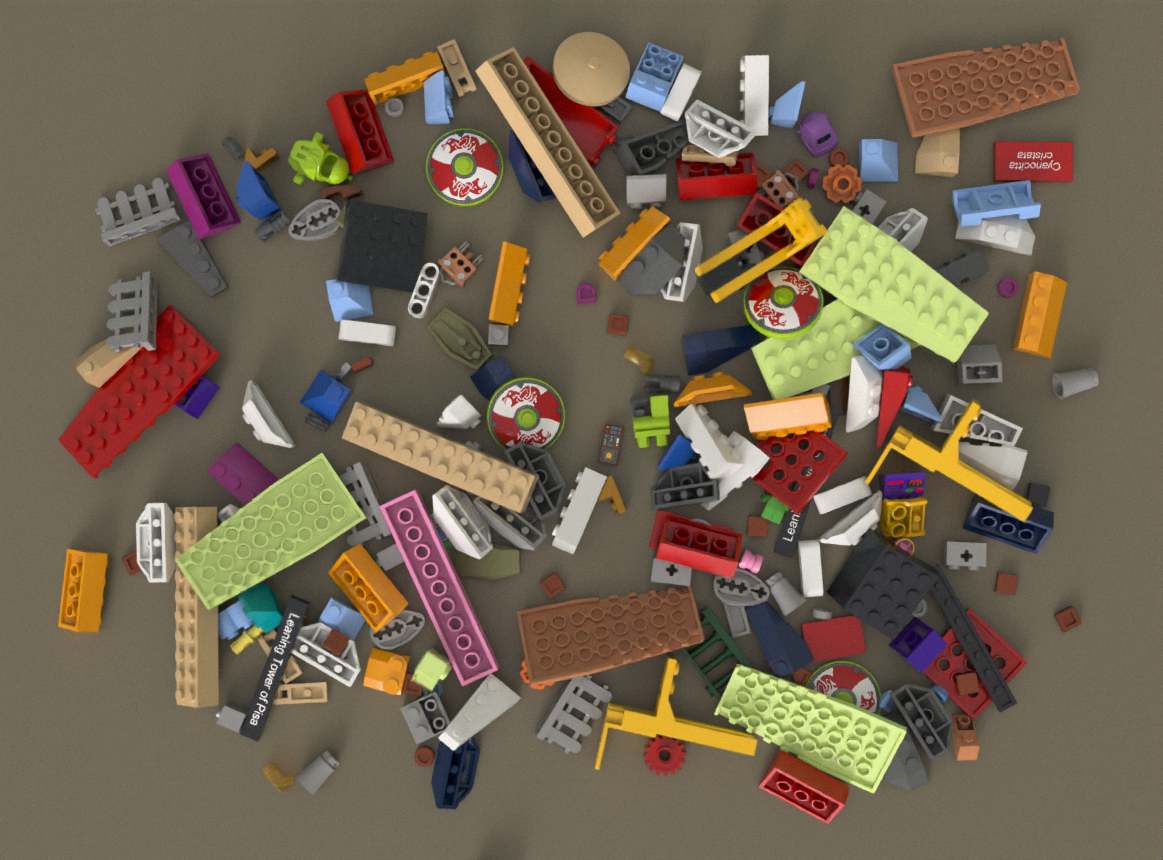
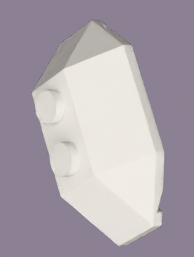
[685,100,757,158]
[878,208,928,252]
[955,214,1035,256]
[661,222,703,302]
[846,355,885,433]
[242,380,296,448]
[433,485,493,559]
[818,490,883,546]
[136,503,176,582]
[292,622,361,687]

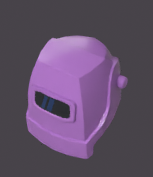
[797,111,838,158]

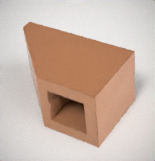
[952,714,980,761]

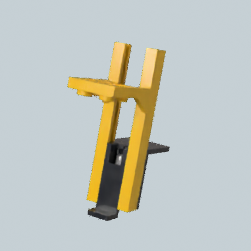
[694,197,828,304]

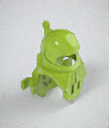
[288,132,353,186]

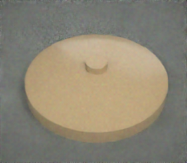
[552,32,630,106]

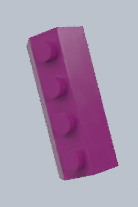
[166,153,241,239]
[206,442,279,506]

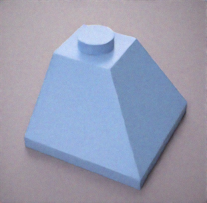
[768,81,805,129]
[858,139,898,182]
[326,279,374,322]
[853,324,912,369]
[899,385,942,424]
[318,597,366,641]

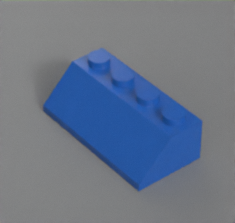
[236,161,281,221]

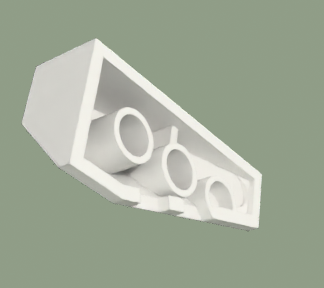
[436,395,482,429]
[700,431,770,511]

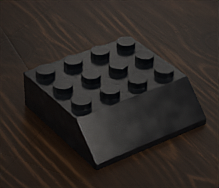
[337,200,428,293]
[826,528,938,640]

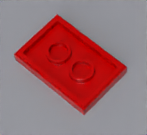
[801,615,866,663]

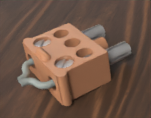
[757,170,800,208]
[438,241,484,288]

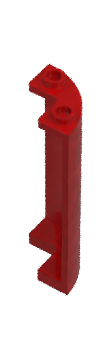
[523,56,619,167]

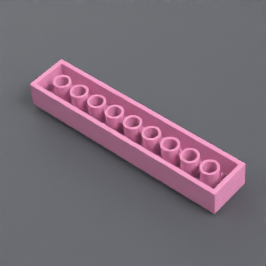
[379,489,500,686]

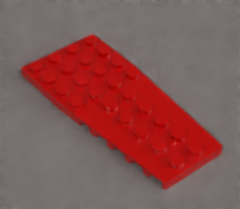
[58,304,221,478]

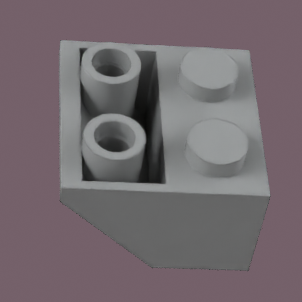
[956,344,1003,385]
[400,691,450,744]

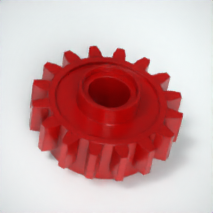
[643,734,687,777]

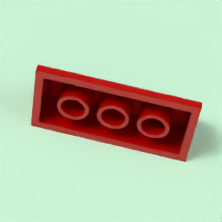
[326,89,394,174]
[676,152,757,200]
[736,192,820,267]
[656,514,743,578]
[759,750,850,824]

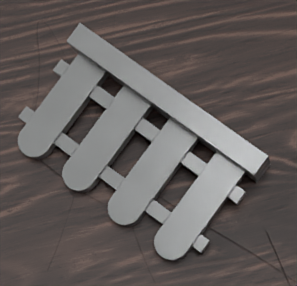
[95,178,182,246]
[106,271,158,352]
[338,461,392,546]
[534,675,612,754]

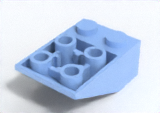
[625,42,684,112]
[423,71,454,125]

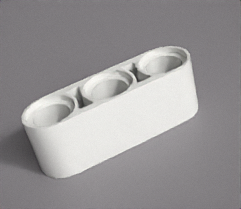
[660,63,702,122]
[408,263,440,319]
[338,320,396,346]
[813,476,873,514]
[798,539,823,597]

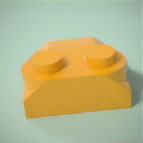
[363,647,411,695]

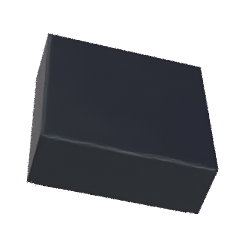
[1026,483,1050,506]

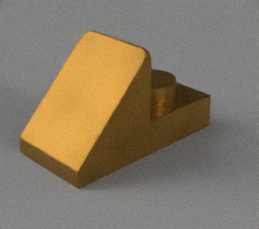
[244,147,280,172]
[597,475,627,514]

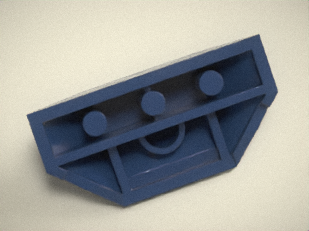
[508,129,557,203]
[431,736,480,809]

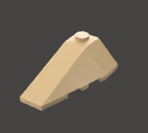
[914,128,960,178]
[76,329,143,388]

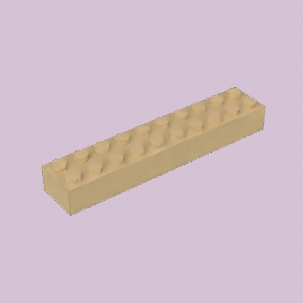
[475,47,621,238]
[342,402,539,513]
[174,507,219,708]

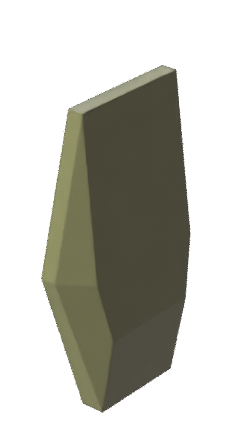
[426,307,493,371]
[454,542,521,581]

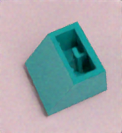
[238,583,284,633]

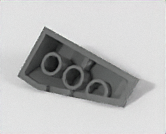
[617,119,689,176]

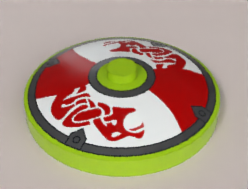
[426,129,504,207]
[744,267,823,339]
[487,377,565,450]
[804,660,881,715]

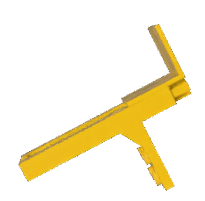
[865,398,1033,521]
[595,654,757,770]

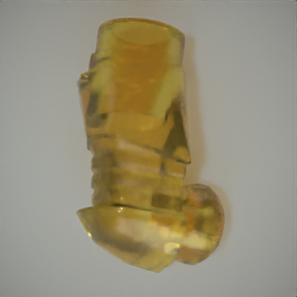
[624,347,654,374]
[262,763,294,792]

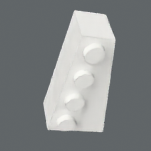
[740,55,769,136]

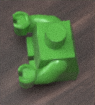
[760,493,789,524]

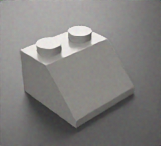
[625,174,666,209]

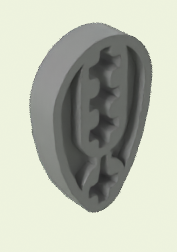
[288,199,341,241]
[713,568,770,607]
[370,609,426,650]

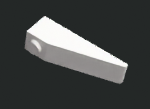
[942,441,1027,491]

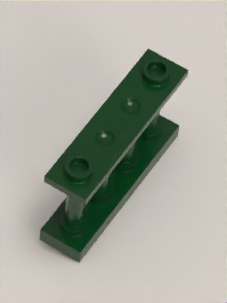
[680,606,754,699]

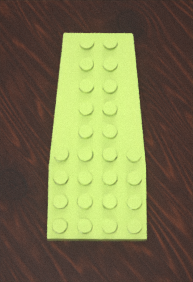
[799,206,989,363]
[751,298,920,400]
[175,453,366,610]
[714,664,907,794]

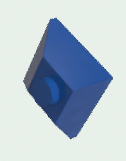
[300,370,354,424]
[656,434,698,470]

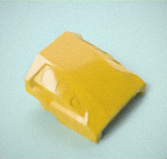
[880,498,928,538]

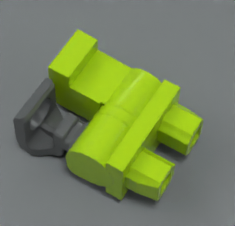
[630,395,670,448]

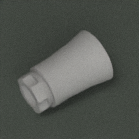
[1052,368,1099,400]
[765,571,807,616]
[295,750,340,795]

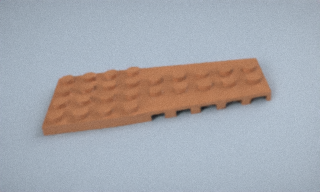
[892,38,1080,138]
[516,586,704,686]

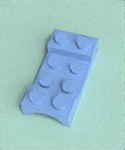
[951,180,1041,227]

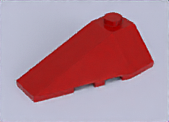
[877,366,913,448]

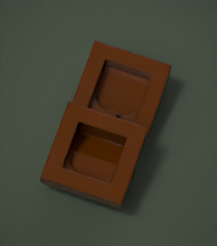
[320,185,364,201]

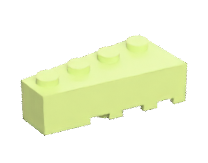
[411,647,453,693]

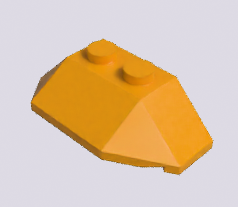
[673,372,752,408]

